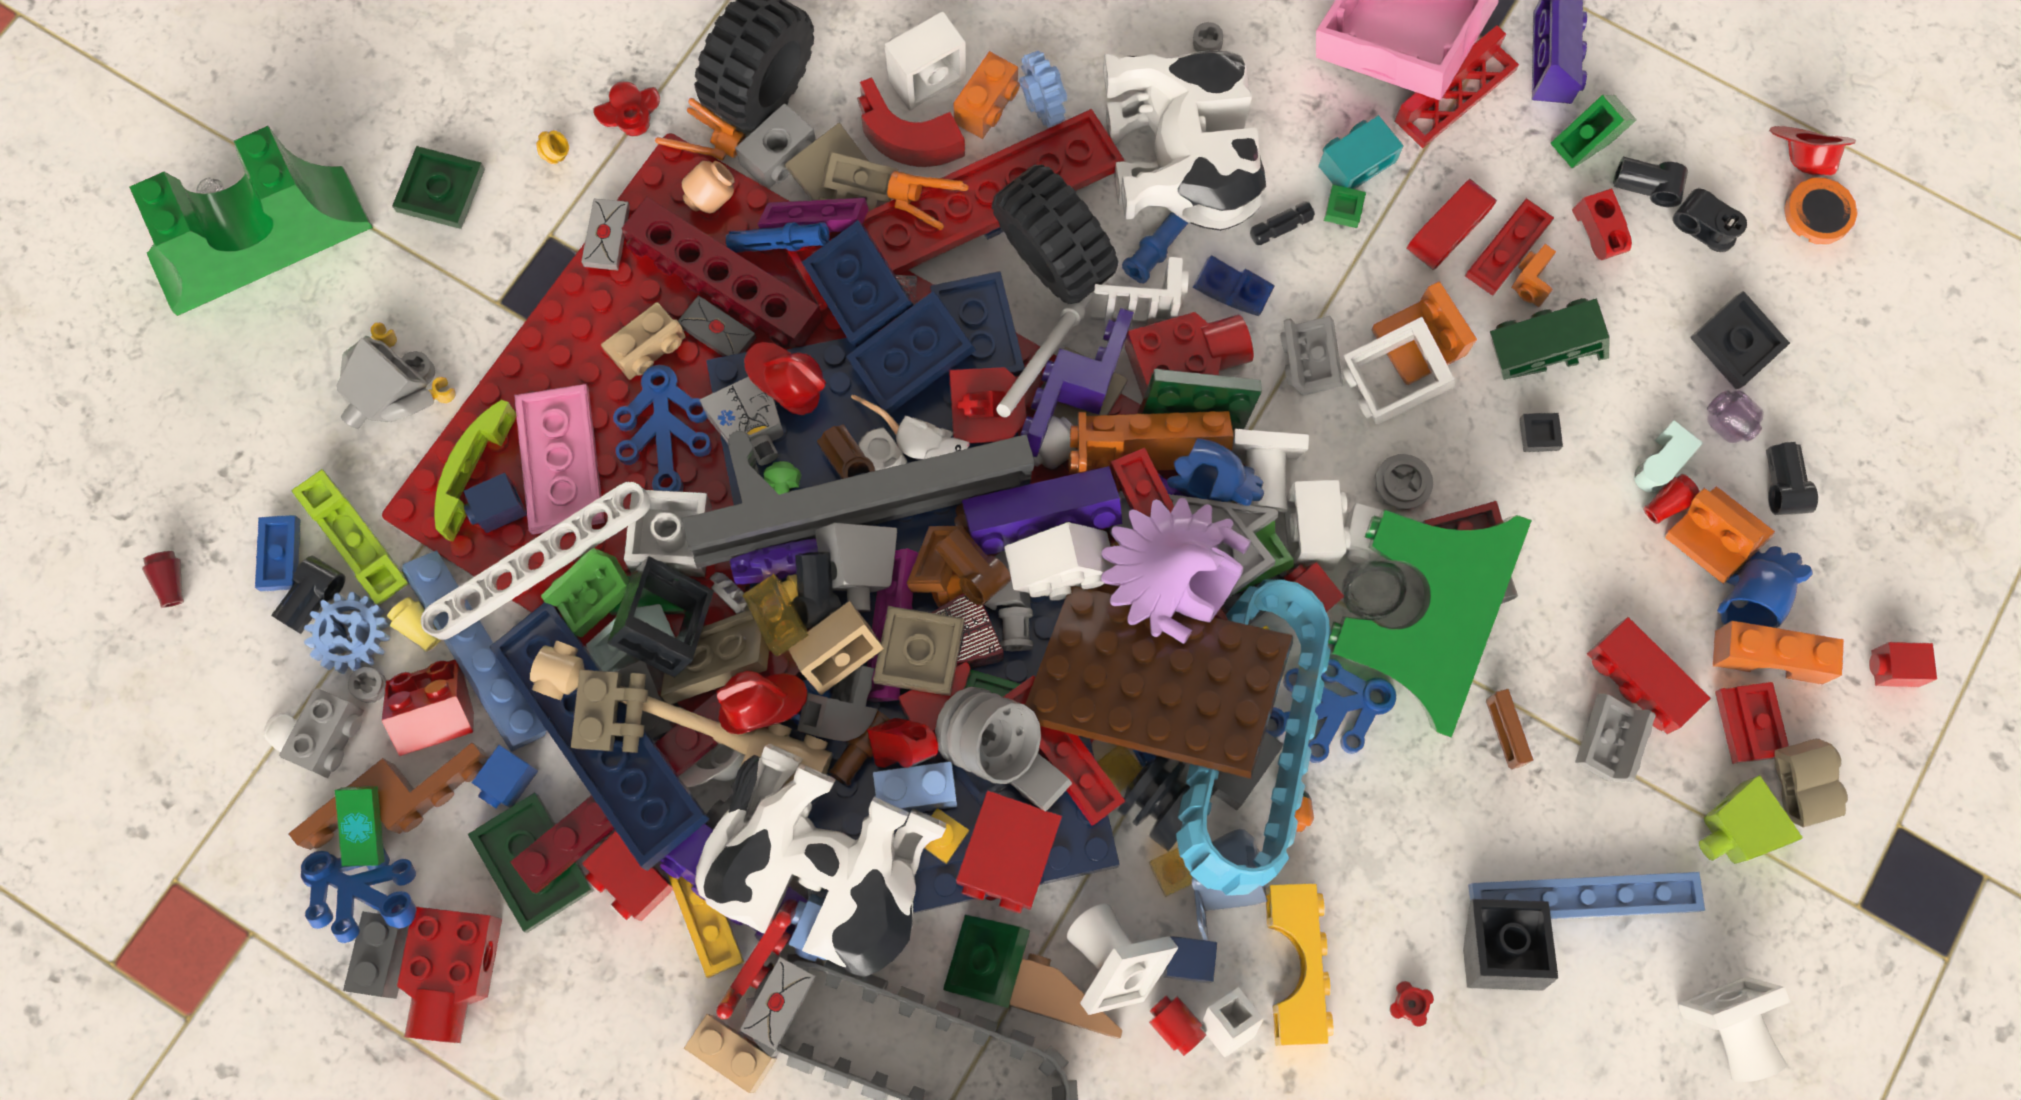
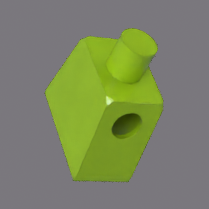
[1699,775,1803,864]

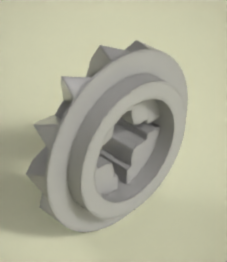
[1375,454,1433,510]
[710,572,757,614]

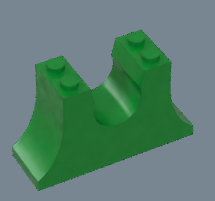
[129,126,373,316]
[1328,510,1532,738]

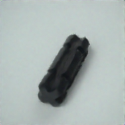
[1250,201,1315,245]

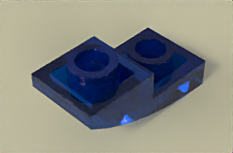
[1192,255,1275,316]

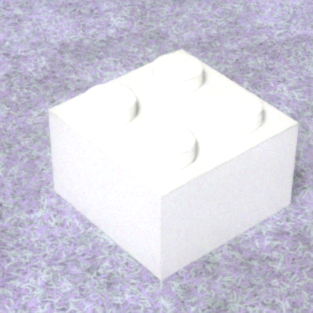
[884,11,966,110]
[1284,480,1351,571]
[624,490,712,577]
[1004,522,1115,600]

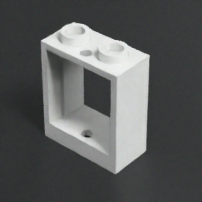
[1341,317,1455,425]

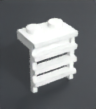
[1091,257,1189,329]

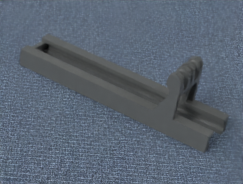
[681,430,1035,568]

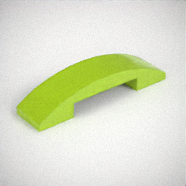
[435,400,517,542]
[291,469,409,606]

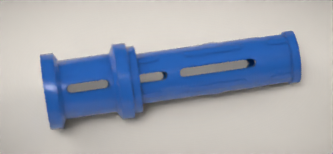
[1122,212,1188,284]

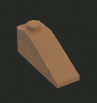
[1009,953,1123,1039]

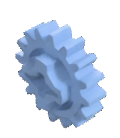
[1019,50,1067,128]
[304,592,390,674]

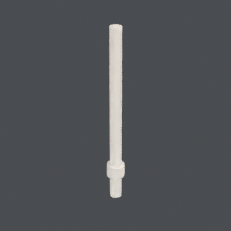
[996,293,1092,417]

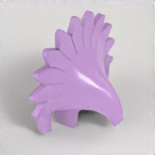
[1101,498,1252,644]

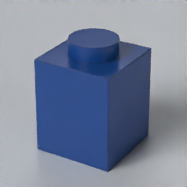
[471,745,538,809]

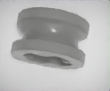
[1193,22,1223,52]
[401,351,435,384]
[348,667,387,703]

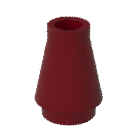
[141,551,184,608]

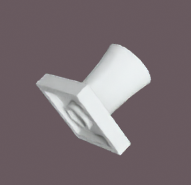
[1232,429,1309,512]
[1067,904,1178,1015]
[1678,977,1790,1082]

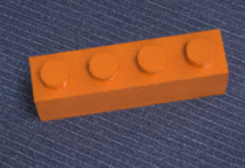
[1086,411,1234,471]

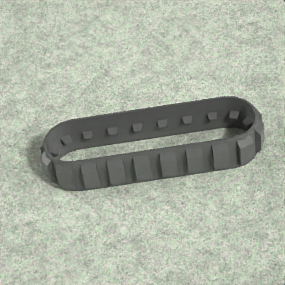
[746,954,1078,1100]

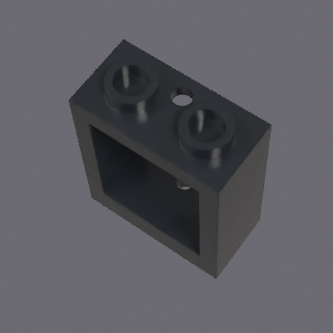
[607,556,714,678]

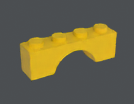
[1265,884,1334,1046]

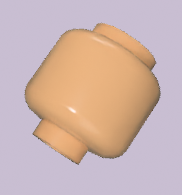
[682,161,734,213]

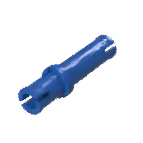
[726,222,829,253]

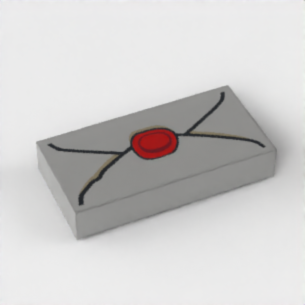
[581,198,630,271]
[740,957,816,1050]

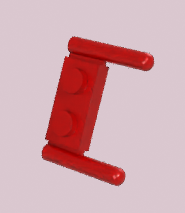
[716,899,798,1019]

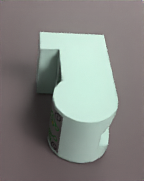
[1634,420,1703,493]

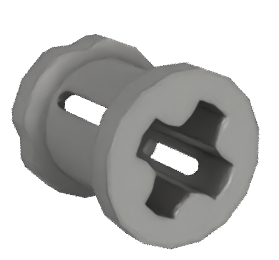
[999,607,1033,651]

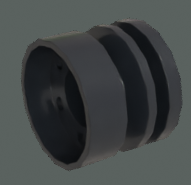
[1117,756,1218,852]

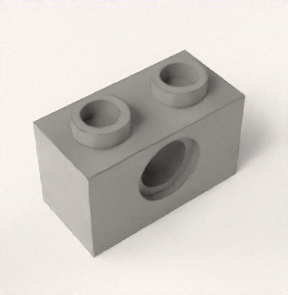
[735,103,816,189]

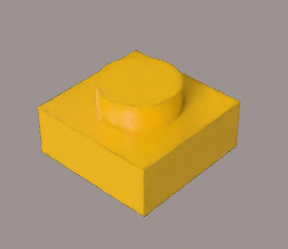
[924,808,969,864]

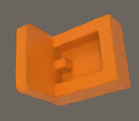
[1511,244,1556,307]

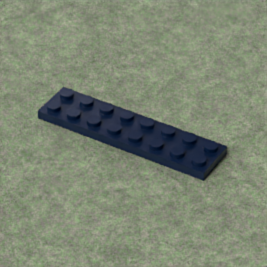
[490,602,710,871]

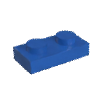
[255,515,301,592]

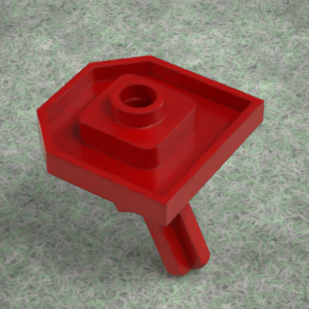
[949,367,1026,443]

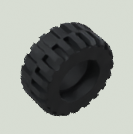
[694,0,815,131]
[991,165,1119,304]

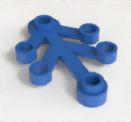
[613,365,712,492]
[1266,659,1396,763]
[301,847,416,943]

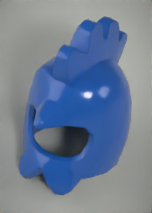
[1167,438,1264,506]
[1717,546,1813,628]

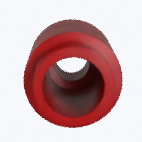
[1149,995,1206,1056]

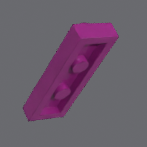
[758,198,869,232]

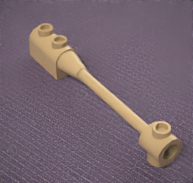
[530,641,833,785]

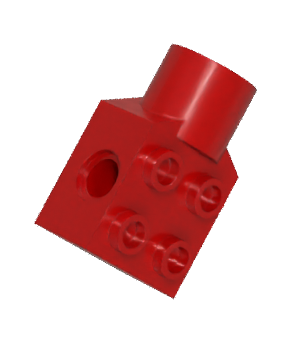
[1125,312,1254,398]
[397,907,502,1043]

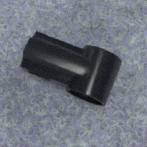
[1613,156,1688,208]
[1766,442,1818,515]
[791,552,841,630]
[271,556,346,634]

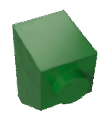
[1551,95,1637,168]

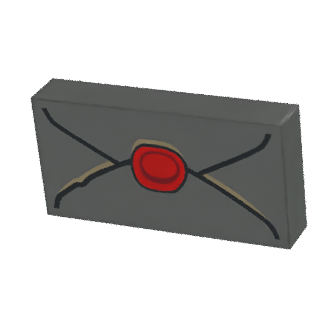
[678,295,756,357]

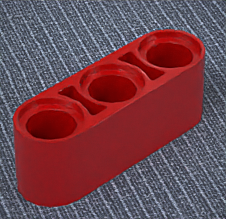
[1406,179,1497,270]

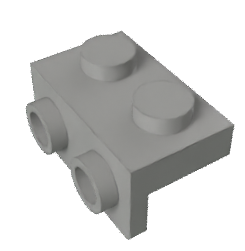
[1280,316,1343,395]
[279,688,364,778]
[1575,694,1656,782]

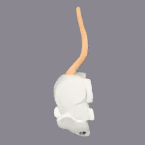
[851,395,970,460]

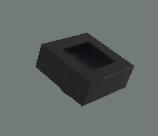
[1520,413,1563,452]

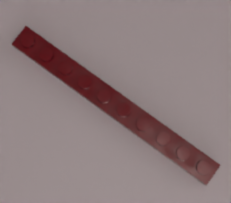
[510,627,811,893]

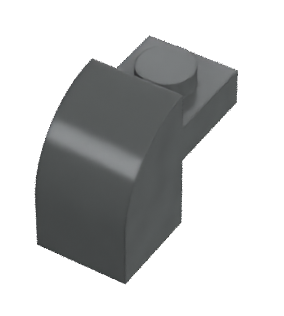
[797,665,877,741]

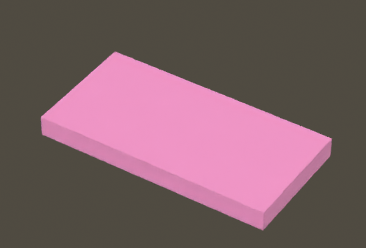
[514,384,605,534]

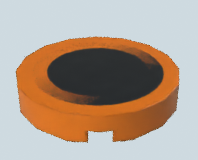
[1784,178,1858,244]

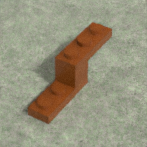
[288,743,489,850]

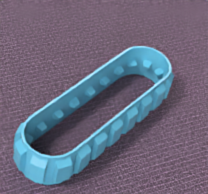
[1176,580,1331,896]

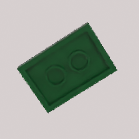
[1138,369,1262,431]
[468,792,594,933]

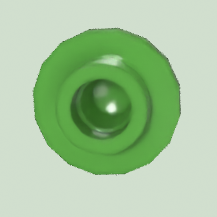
[764,461,801,494]

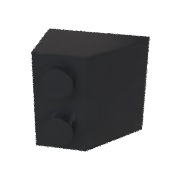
[1463,899,1558,991]

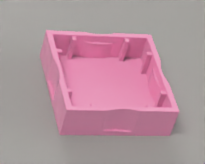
[1316,0,1499,101]

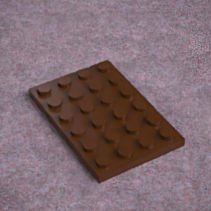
[1021,586,1293,779]

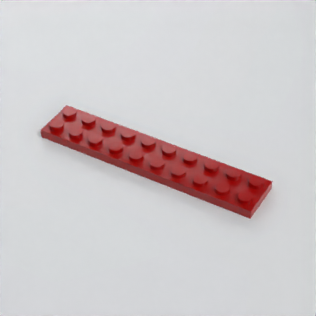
[787,109,1126,311]

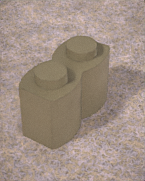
[1775,738,1848,828]

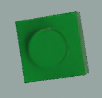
[1323,184,1366,228]

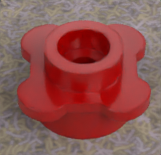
[1389,981,1434,1027]

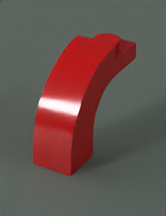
[857,77,965,167]

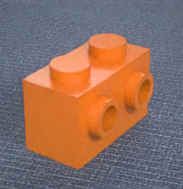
[953,51,1020,139]

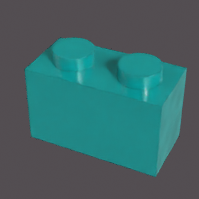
[1319,115,1404,189]

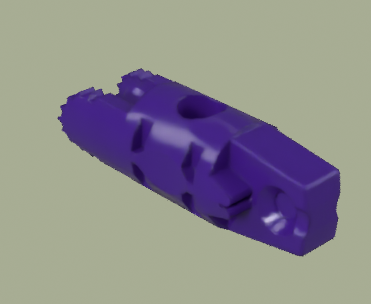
[730,538,818,585]

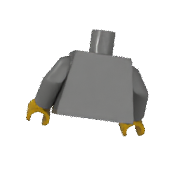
[336,322,456,429]

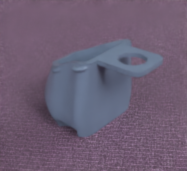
[1192,829,1268,940]

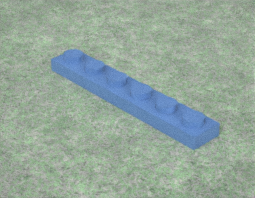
[402,551,547,752]
[1468,872,1705,919]

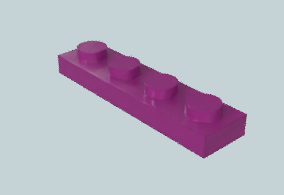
[867,548,918,702]

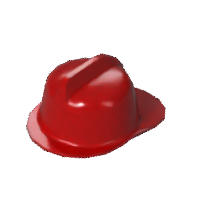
[1769,126,1856,175]
[744,342,826,415]
[717,671,808,735]

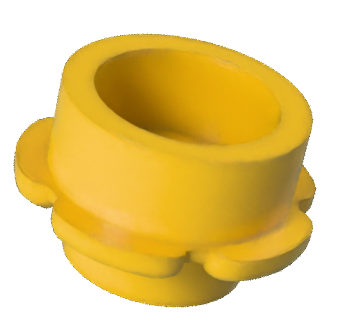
[536,130,569,164]

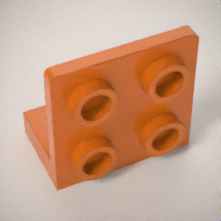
[1372,281,1477,385]

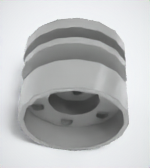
[935,687,1041,784]

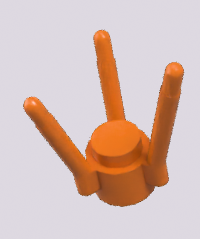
[655,98,746,161]
[887,171,968,230]

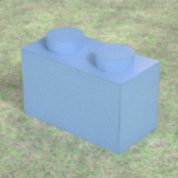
[873,762,957,814]

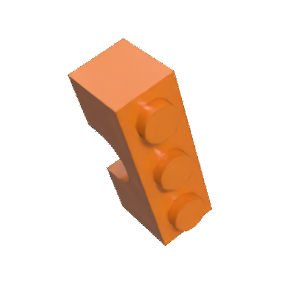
[1713,621,1844,685]

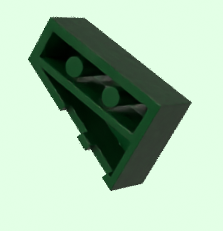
[1490,298,1610,380]

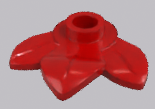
[593,81,660,136]

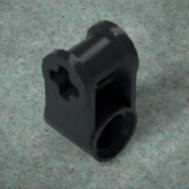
[1672,188,1747,252]

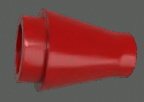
[1643,474,1700,524]

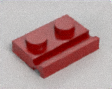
[1715,682,1789,764]

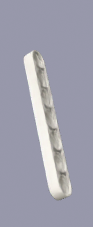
[421,482,651,640]

